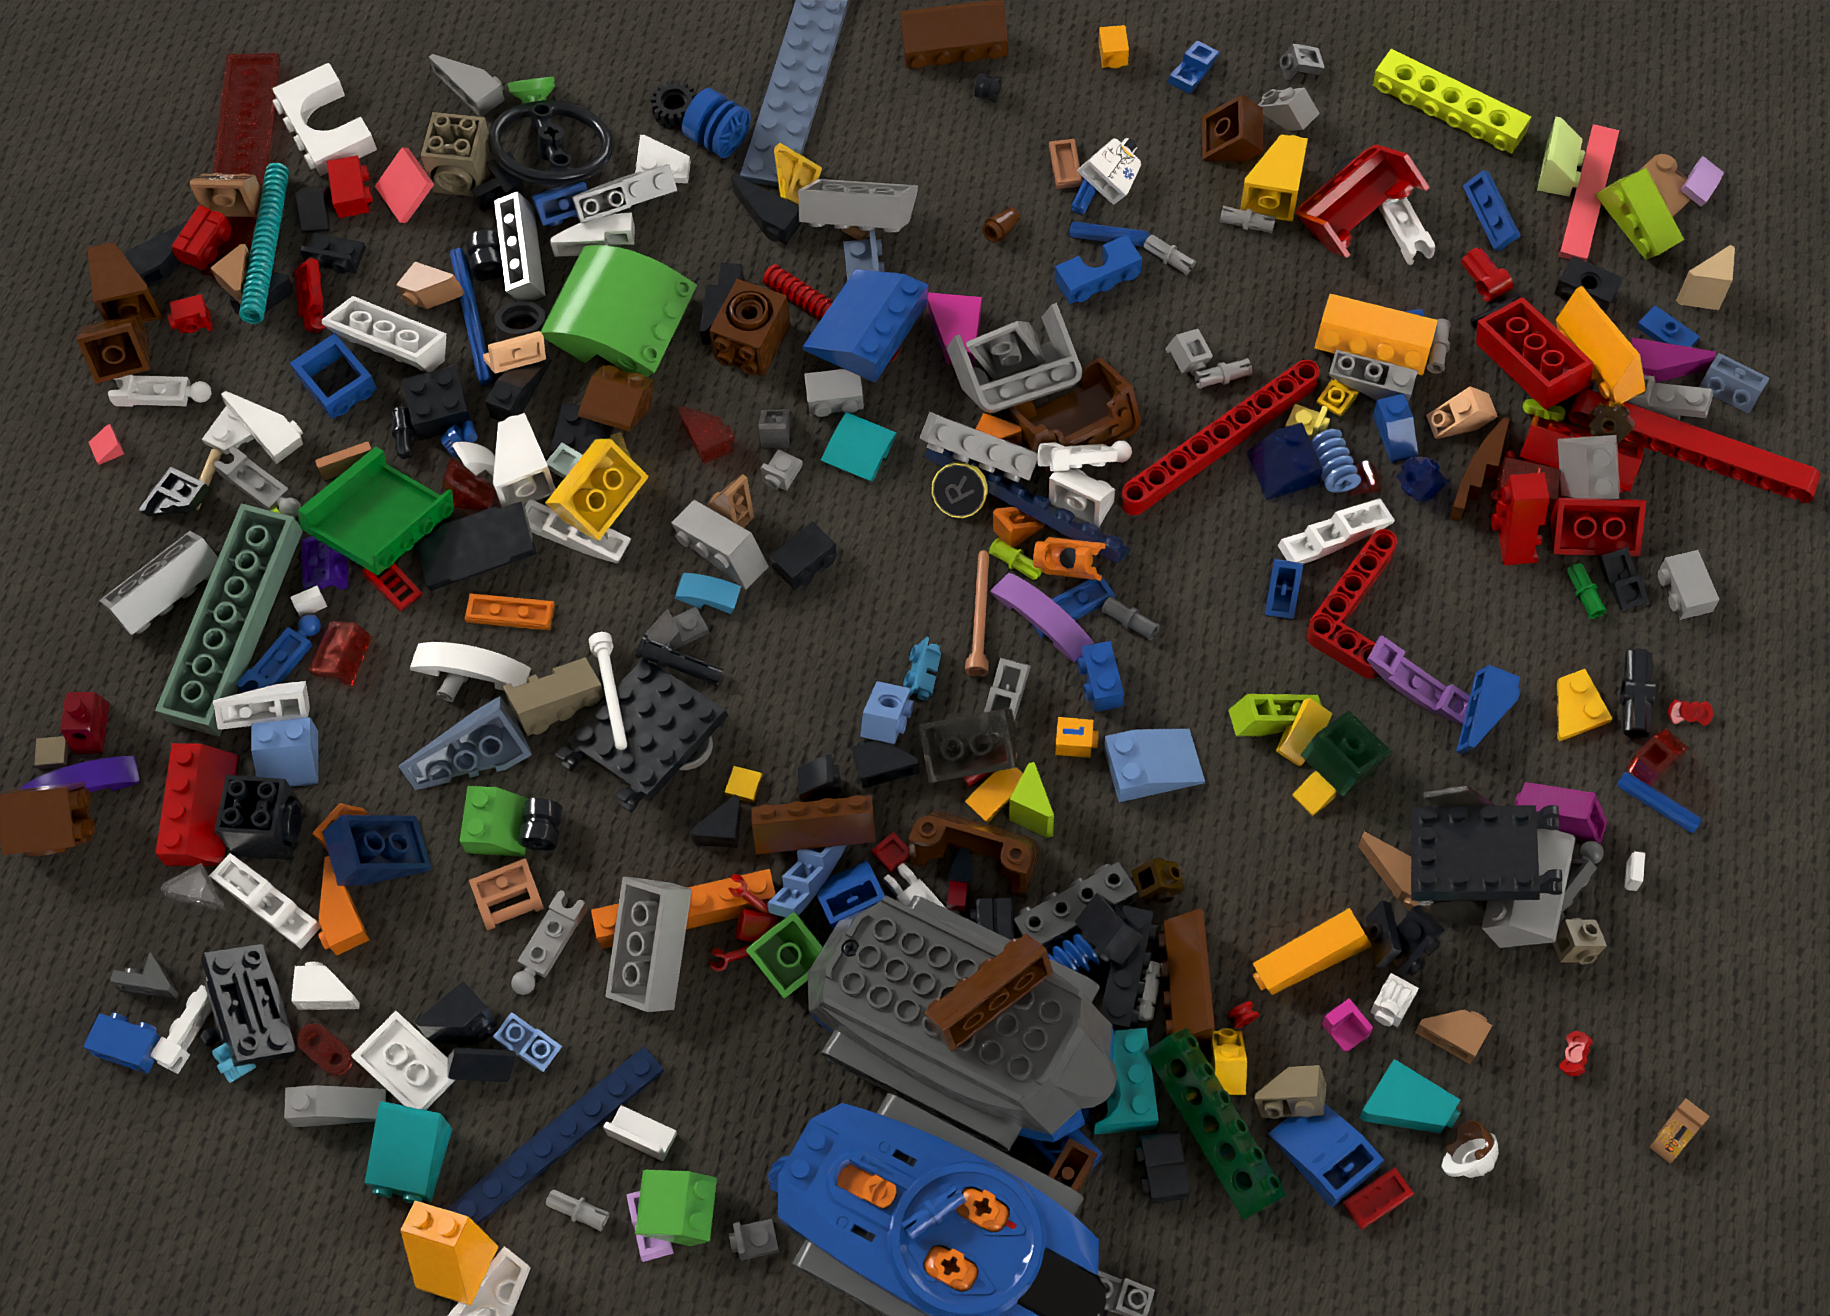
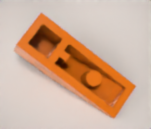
[318,856,369,956]

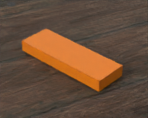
[465,593,555,630]

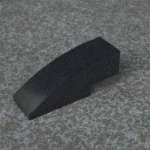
[700,263,744,345]

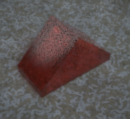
[443,458,496,510]

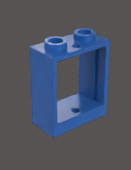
[290,333,377,419]

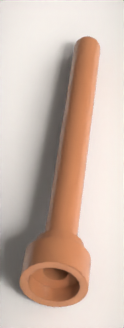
[965,550,989,676]

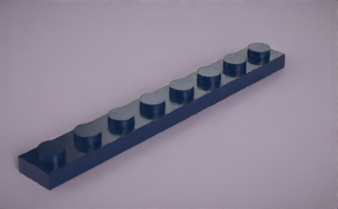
[924,448,1130,563]
[446,1046,664,1225]

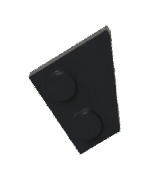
[139,467,211,516]

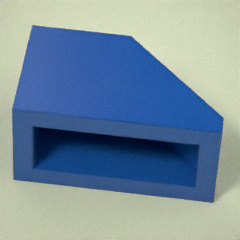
[1373,393,1418,463]

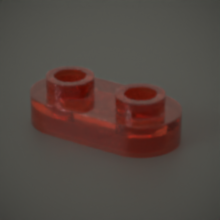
[297,1023,352,1076]

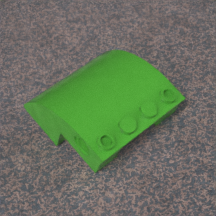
[540,245,697,377]

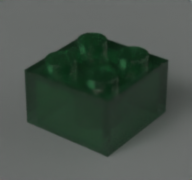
[1301,711,1392,797]

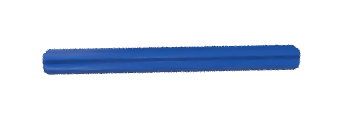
[450,248,494,386]

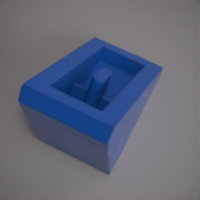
[1265,559,1303,619]

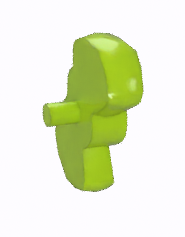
[1523,399,1566,422]

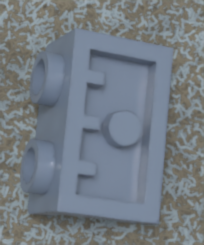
[843,230,885,281]
[1699,353,1770,413]

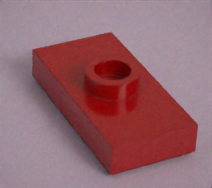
[1342,1167,1414,1231]

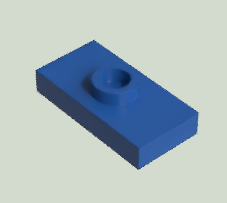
[1637,306,1700,347]

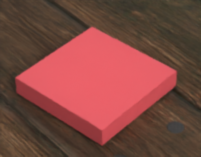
[375,147,434,223]

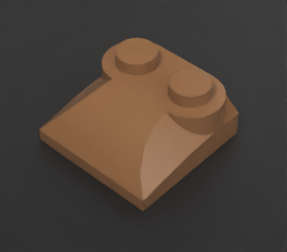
[1639,154,1691,217]

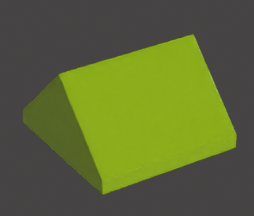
[1009,762,1054,838]

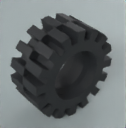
[651,80,697,130]

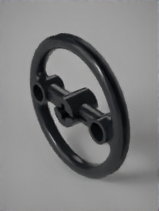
[489,101,613,185]

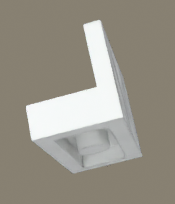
[603,1105,677,1161]

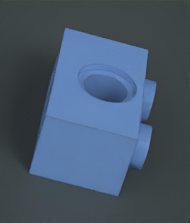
[860,681,914,744]

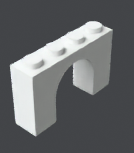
[272,63,377,176]

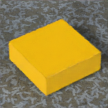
[725,766,763,803]

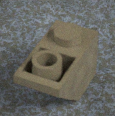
[1255,1065,1327,1119]

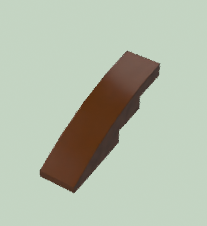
[1449,418,1509,521]

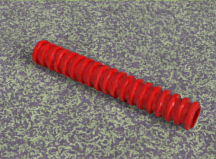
[763,264,900,363]

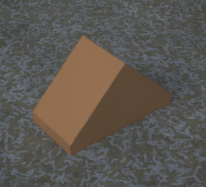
[211,244,250,304]

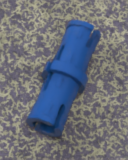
[900,1184,966,1241]

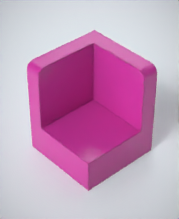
[1322,999,1373,1052]

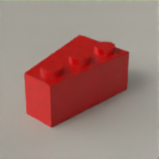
[1491,472,1549,565]

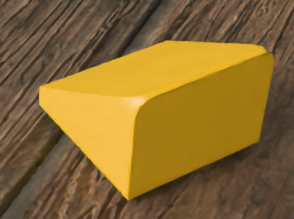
[1292,771,1336,816]

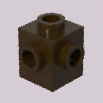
[1588,400,1636,445]
[1132,857,1185,904]

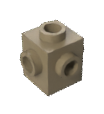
[1553,918,1607,964]

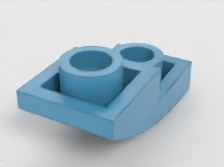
[675,573,741,614]

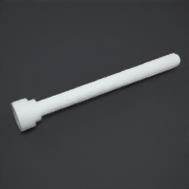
[589,632,627,750]

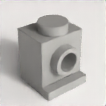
[1165,329,1213,376]

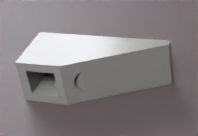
[1329,350,1418,403]

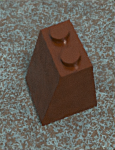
[87,242,163,323]
[76,312,150,384]

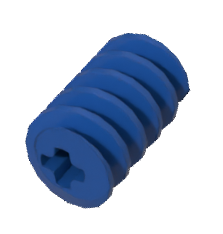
[1048,934,1100,973]

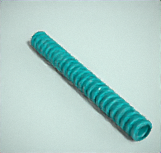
[239,163,290,324]

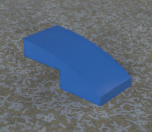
[1168,41,1219,94]

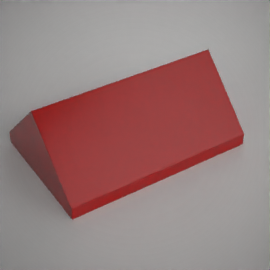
[1550,498,1646,556]

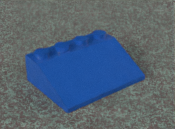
[803,269,928,383]

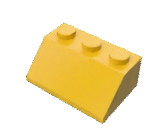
[545,439,649,541]

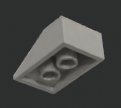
[966,321,1045,381]

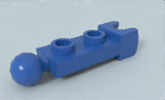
[237,614,321,693]

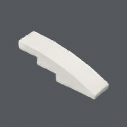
[525,498,631,564]
[1278,498,1395,564]
[209,853,321,949]

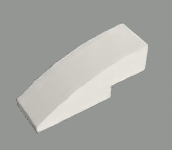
[551,212,635,257]

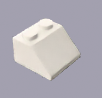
[1049,468,1115,528]

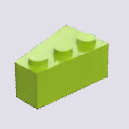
[1595,168,1684,259]

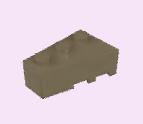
[503,657,605,737]

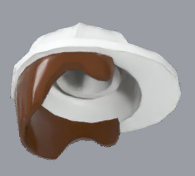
[1442,1120,1499,1178]

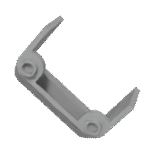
[946,303,1082,413]

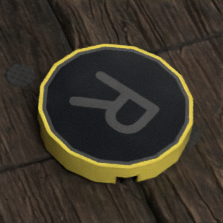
[932,461,988,518]

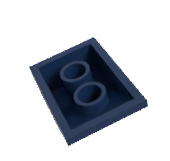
[323,815,432,886]

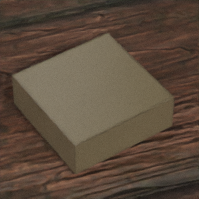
[35,736,68,769]

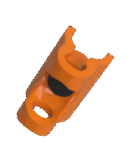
[1033,537,1106,581]

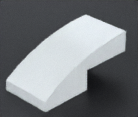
[452,442,495,476]

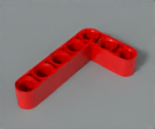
[1307,529,1397,679]

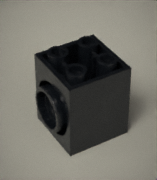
[214,775,302,860]

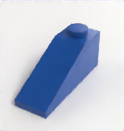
[1456,665,1520,754]

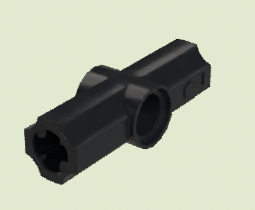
[1620,648,1656,739]

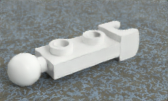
[1378,197,1435,265]
[108,375,211,407]
[1037,441,1132,472]
[150,977,212,1074]

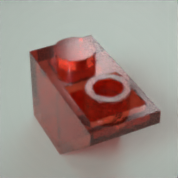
[1626,729,1689,787]

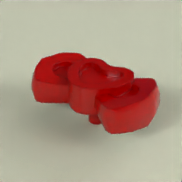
[1667,700,1714,726]
[1559,1031,1592,1077]

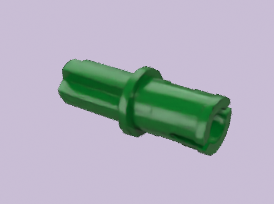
[1567,563,1607,619]

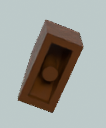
[1048,1138,1098,1193]

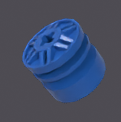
[682,88,751,158]

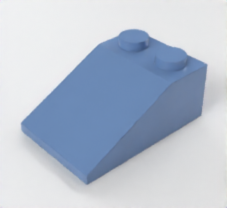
[1104,729,1205,802]

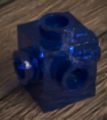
[1396,457,1448,501]

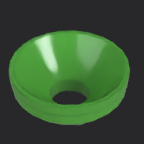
[507,77,555,103]

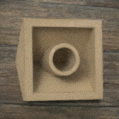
[1676,245,1735,310]

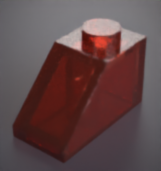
[678,407,735,465]

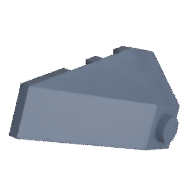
[399,696,532,790]

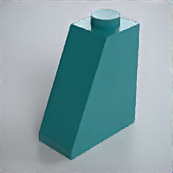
[1359,1059,1461,1133]

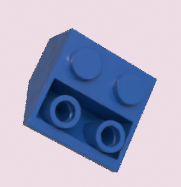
[817,860,885,930]

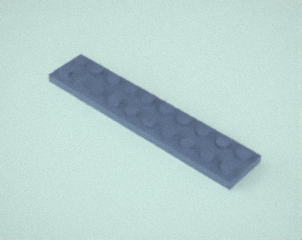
[740,0,850,187]

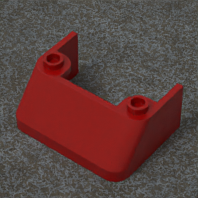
[1295,145,1430,258]

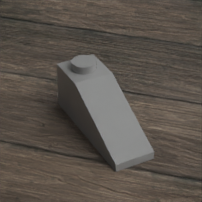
[429,54,505,117]
[284,1085,387,1127]

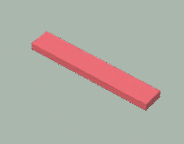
[1559,124,1619,261]

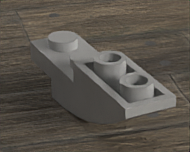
[572,164,677,223]
[1592,375,1713,420]

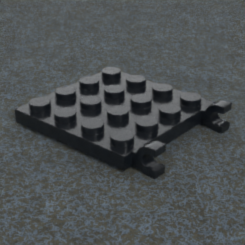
[555,658,729,813]

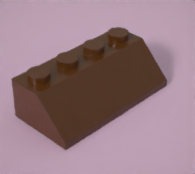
[900,0,1008,69]
[752,795,876,854]
[1157,909,1215,1047]
[924,934,1053,1052]

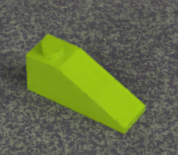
[1228,694,1322,737]

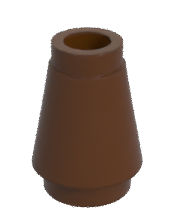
[982,207,1021,243]

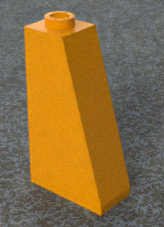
[1252,908,1372,995]

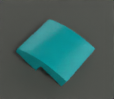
[821,412,897,482]

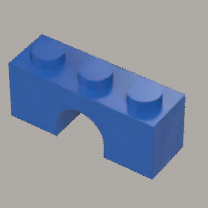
[1055,234,1142,304]

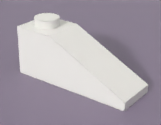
[221,391,303,464]
[213,681,310,730]

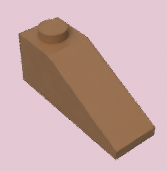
[708,474,754,528]
[1358,831,1433,913]

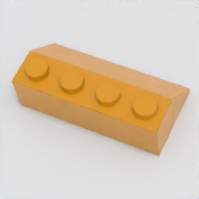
[1556,286,1646,404]
[1314,294,1438,375]

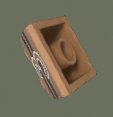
[190,173,262,217]

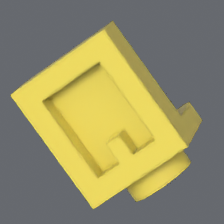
[1284,404,1330,440]

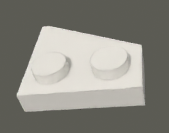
[635,135,691,183]
[202,405,254,454]

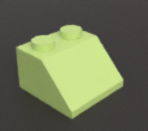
[1537,117,1585,197]

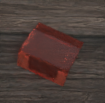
[1348,460,1382,496]

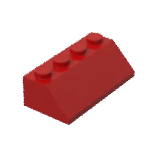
[1520,415,1643,493]
[156,743,239,866]

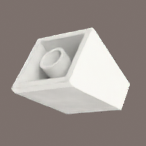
[493,413,556,508]

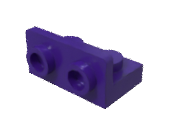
[302,536,349,591]

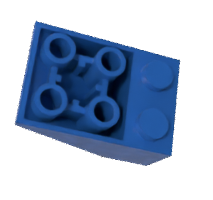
[1268,1104,1384,1209]

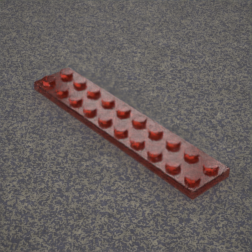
[201,53,280,276]

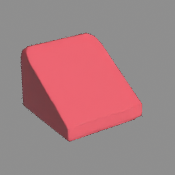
[89,424,124,465]

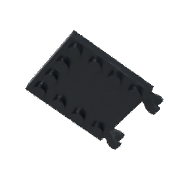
[1411,805,1562,901]

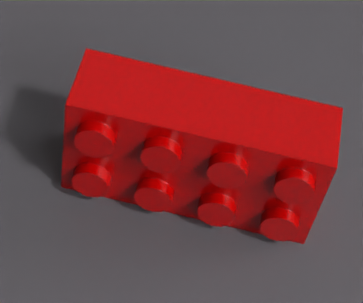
[1476,297,1594,410]

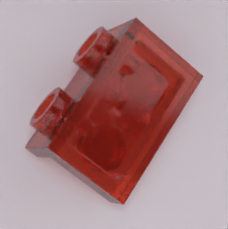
[309,621,372,686]

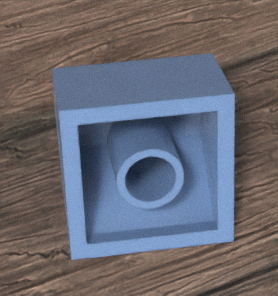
[251,717,318,787]

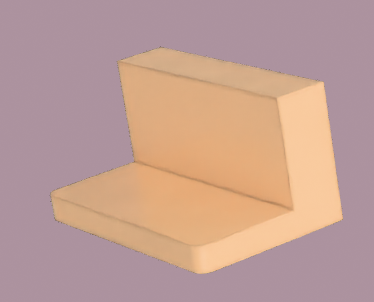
[483,331,546,374]

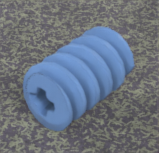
[1309,429,1361,493]

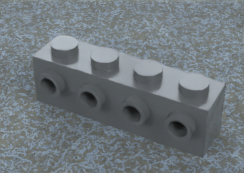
[1014,862,1138,950]

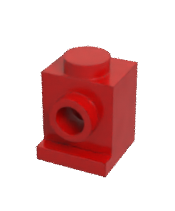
[168,294,213,333]

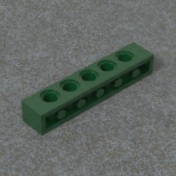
[1145,1028,1286,1220]

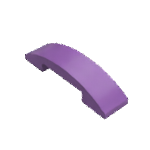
[990,573,1094,663]
[1367,635,1470,725]

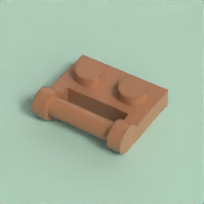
[469,858,545,931]

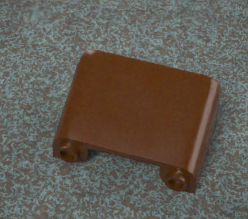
[1006,357,1141,474]
[909,811,1039,898]

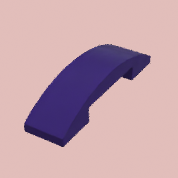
[19,756,141,793]

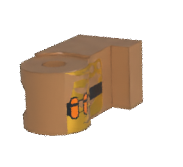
[1649,1098,1710,1164]

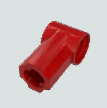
[1461,247,1513,302]

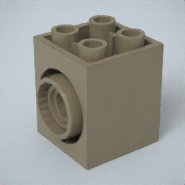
[421,112,494,197]

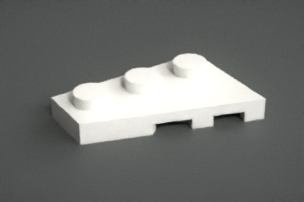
[448,1246,531,1316]

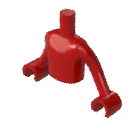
[709,874,778,971]

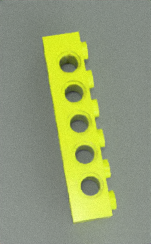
[1372,49,1531,154]

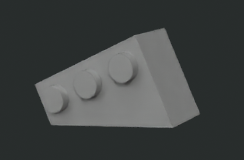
[671,500,769,590]

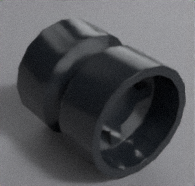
[466,230,504,281]
[518,798,563,851]

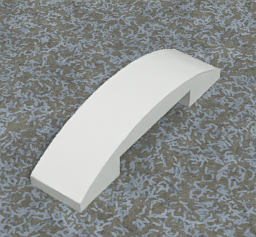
[410,642,531,690]

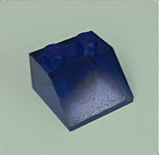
[1246,422,1323,500]

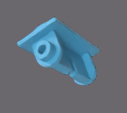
[903,637,942,701]

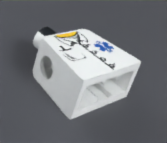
[1077,138,1141,204]

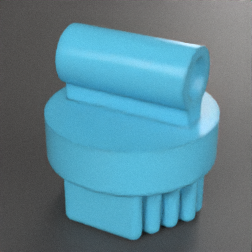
[212,1043,256,1083]

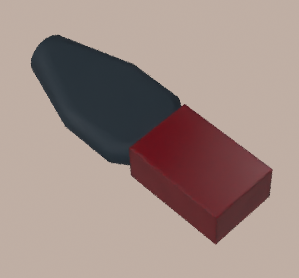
[947,848,973,911]

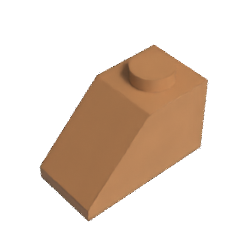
[396,262,465,309]
[1415,1009,1492,1064]

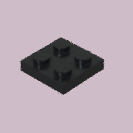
[550,403,614,455]

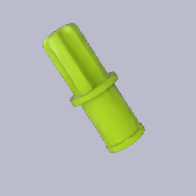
[989,538,1043,580]

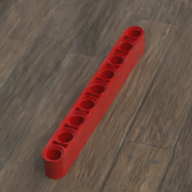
[1121,359,1320,515]
[1568,389,1821,503]

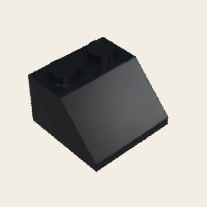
[415,981,497,1045]

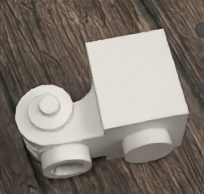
[1370,973,1419,1028]

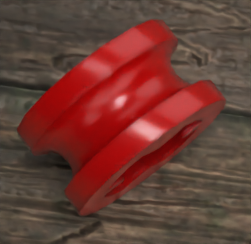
[1227,1001,1259,1029]

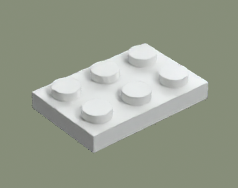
[351,1011,455,1110]

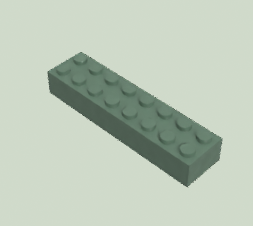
[155,503,303,737]

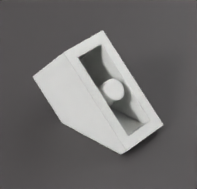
[291,962,360,1010]

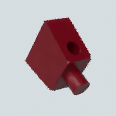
[61,692,110,754]

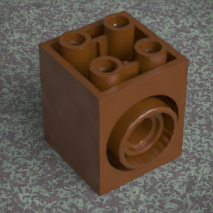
[709,279,791,376]
[0,782,95,857]

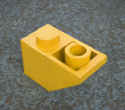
[1211,1028,1247,1095]

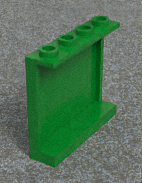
[298,446,454,575]

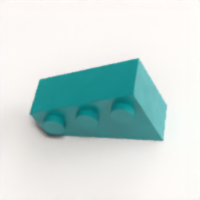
[1094,1028,1158,1135]

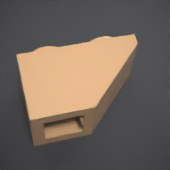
[1426,386,1498,439]

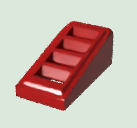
[363,563,422,612]

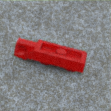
[294,258,325,334]

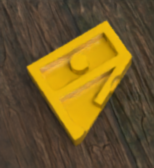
[774,143,822,206]
[1557,669,1612,742]

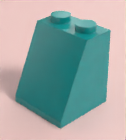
[365,1101,453,1204]

